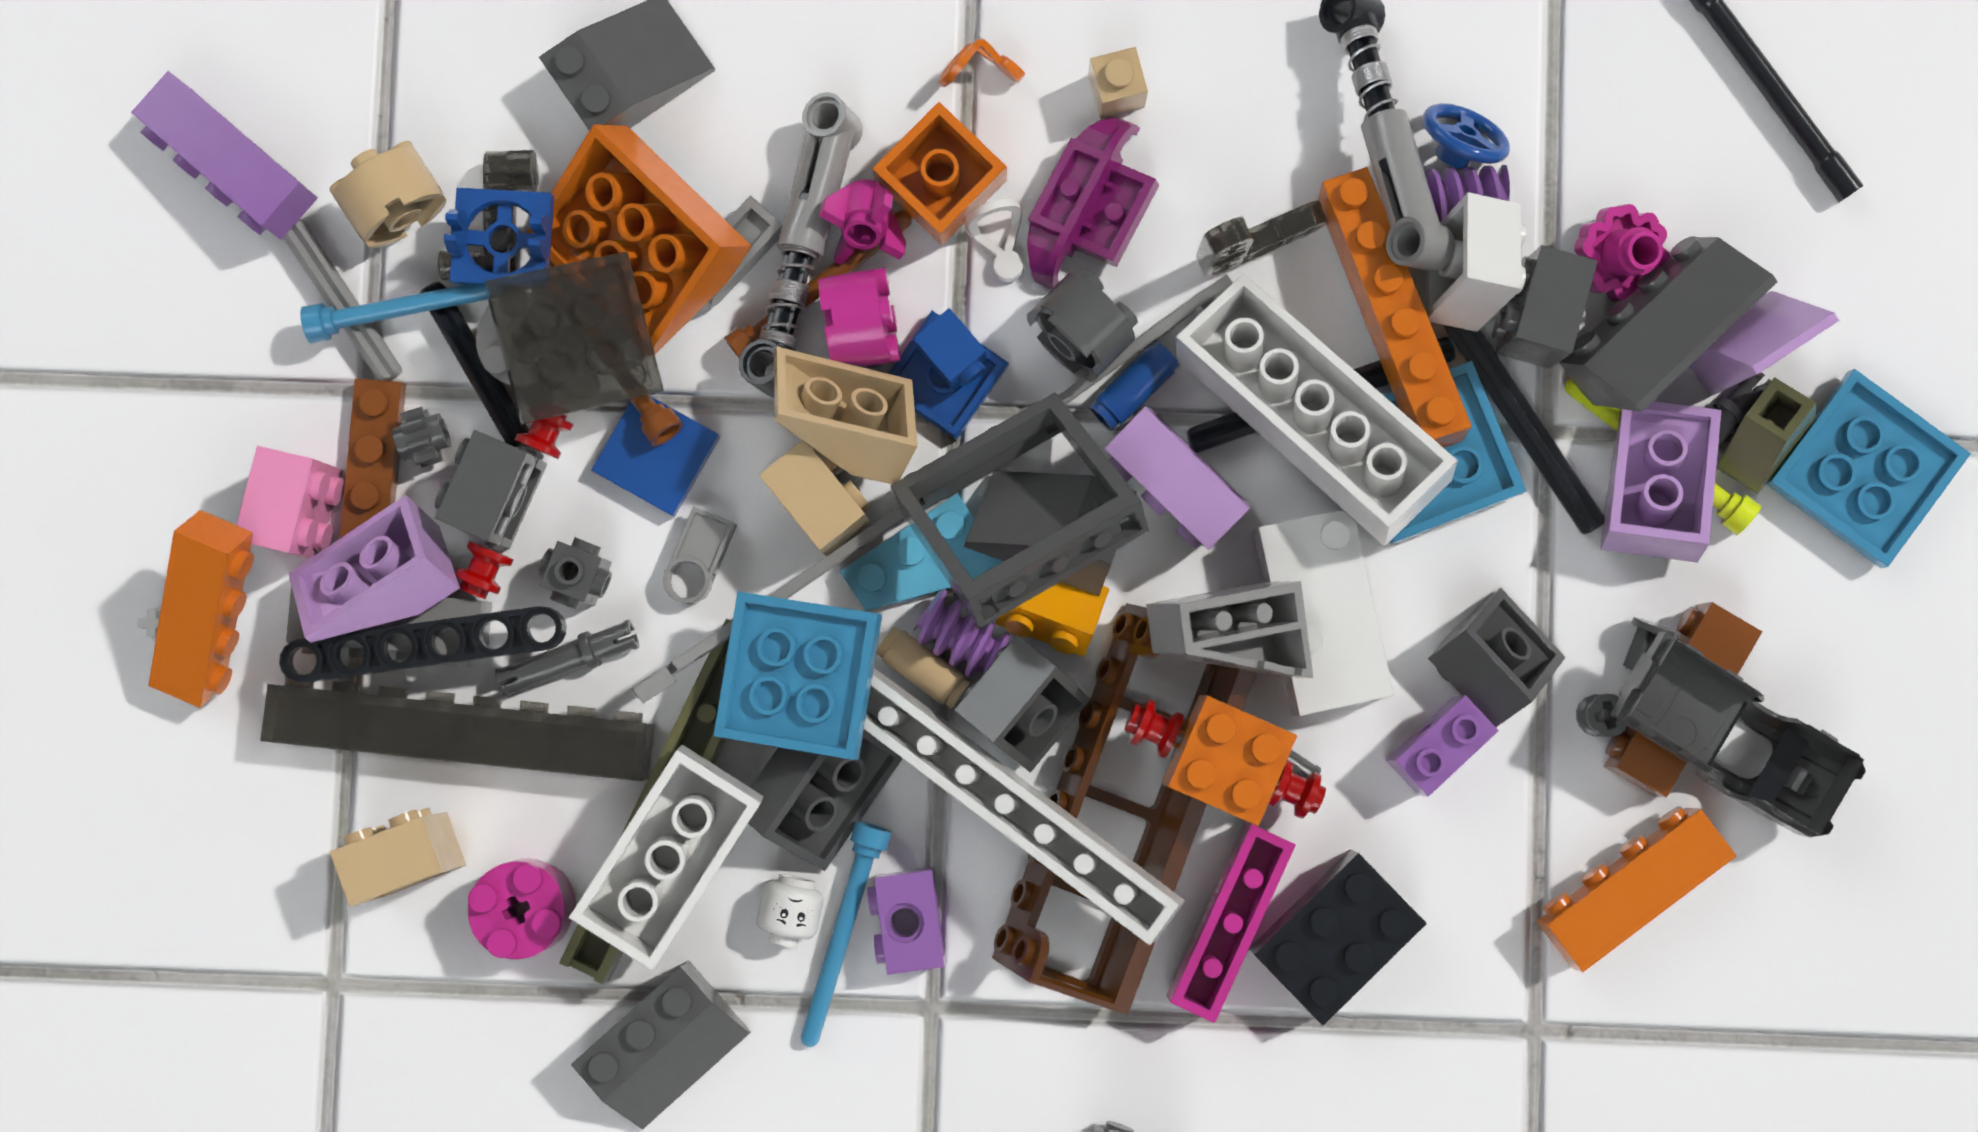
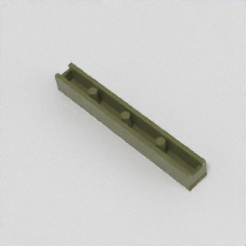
[559,618,733,984]

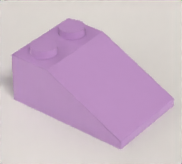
[1689,291,1840,397]
[1600,401,1722,563]
[288,495,460,642]

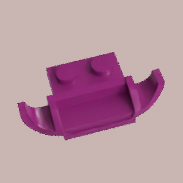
[1027,117,1160,289]

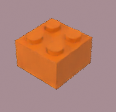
[872,102,1007,246]

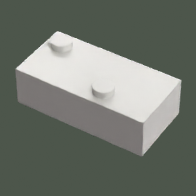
[1253,510,1395,716]
[569,745,764,971]

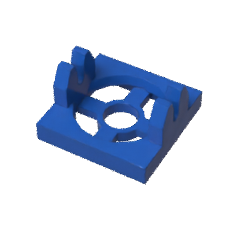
[443,188,554,290]

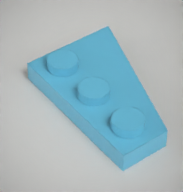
[839,493,1003,611]

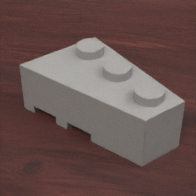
[1146,581,1313,678]

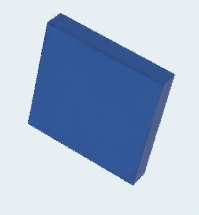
[888,311,1009,441]
[591,397,721,517]

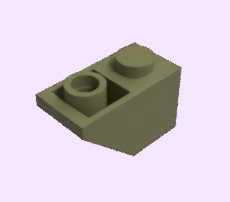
[1717,377,1816,494]

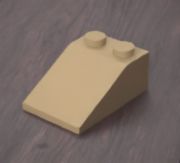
[774,346,918,484]

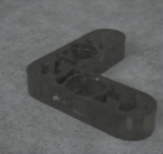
[1196,200,1329,278]

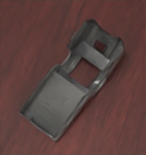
[1610,632,1866,838]

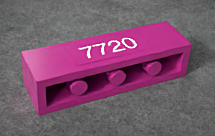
[1166,821,1296,1024]

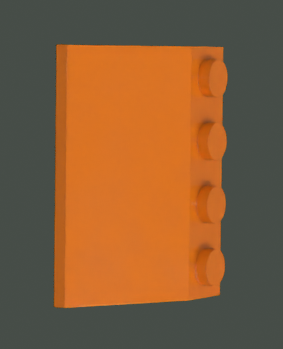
[527,124,752,358]

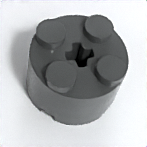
[1027,269,1138,382]

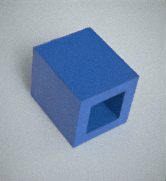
[913,308,987,389]

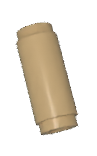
[876,627,971,709]

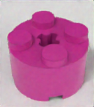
[818,267,901,367]
[468,858,576,959]

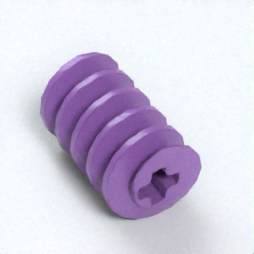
[1425,164,1510,222]
[913,589,1011,678]

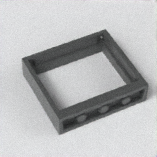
[890,392,1149,628]

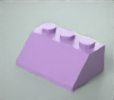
[1104,407,1251,550]

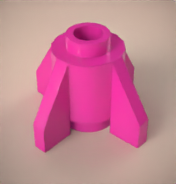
[819,179,906,266]

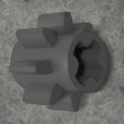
[392,406,451,468]

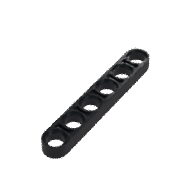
[279,606,567,682]

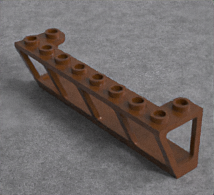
[992,603,1256,1015]

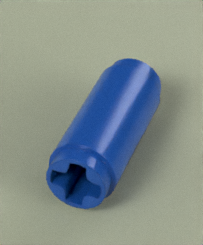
[1089,342,1179,431]

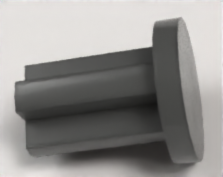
[1623,617,1675,670]

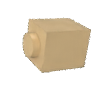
[1088,46,1148,119]

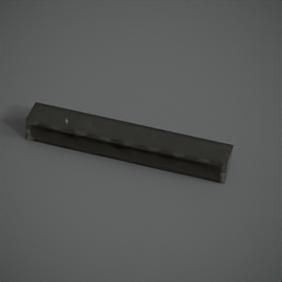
[260,676,655,781]

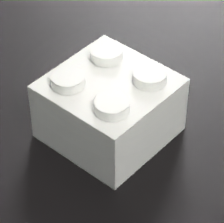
[1425,192,1526,332]

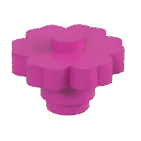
[1574,204,1670,301]

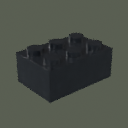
[1249,850,1427,1026]

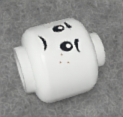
[756,874,824,948]

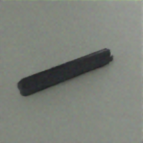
[420,281,529,448]

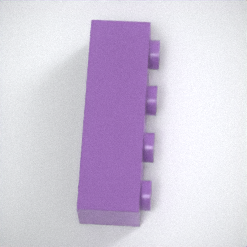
[131,71,318,240]

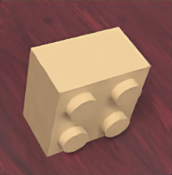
[759,440,871,557]
[330,808,466,907]

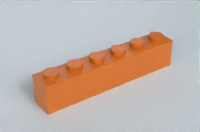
[1317,167,1472,448]

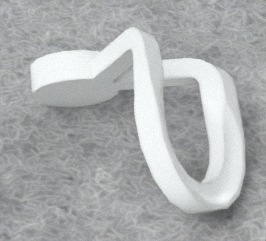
[965,198,1024,282]

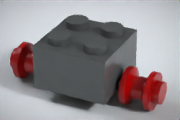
[434,400,574,599]

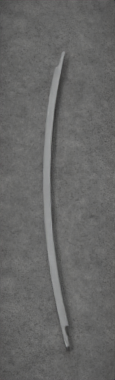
[632,274,1233,704]

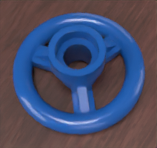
[1422,103,1510,170]

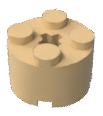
[329,141,446,248]

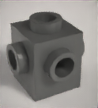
[539,537,612,609]

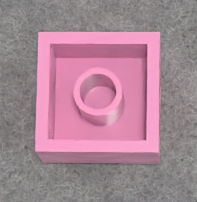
[236,446,344,558]

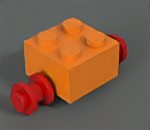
[1124,695,1326,826]

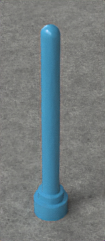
[300,285,527,344]
[801,821,892,1047]

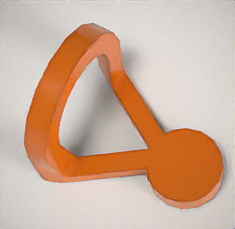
[937,39,1025,87]

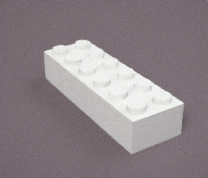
[1176,273,1458,547]

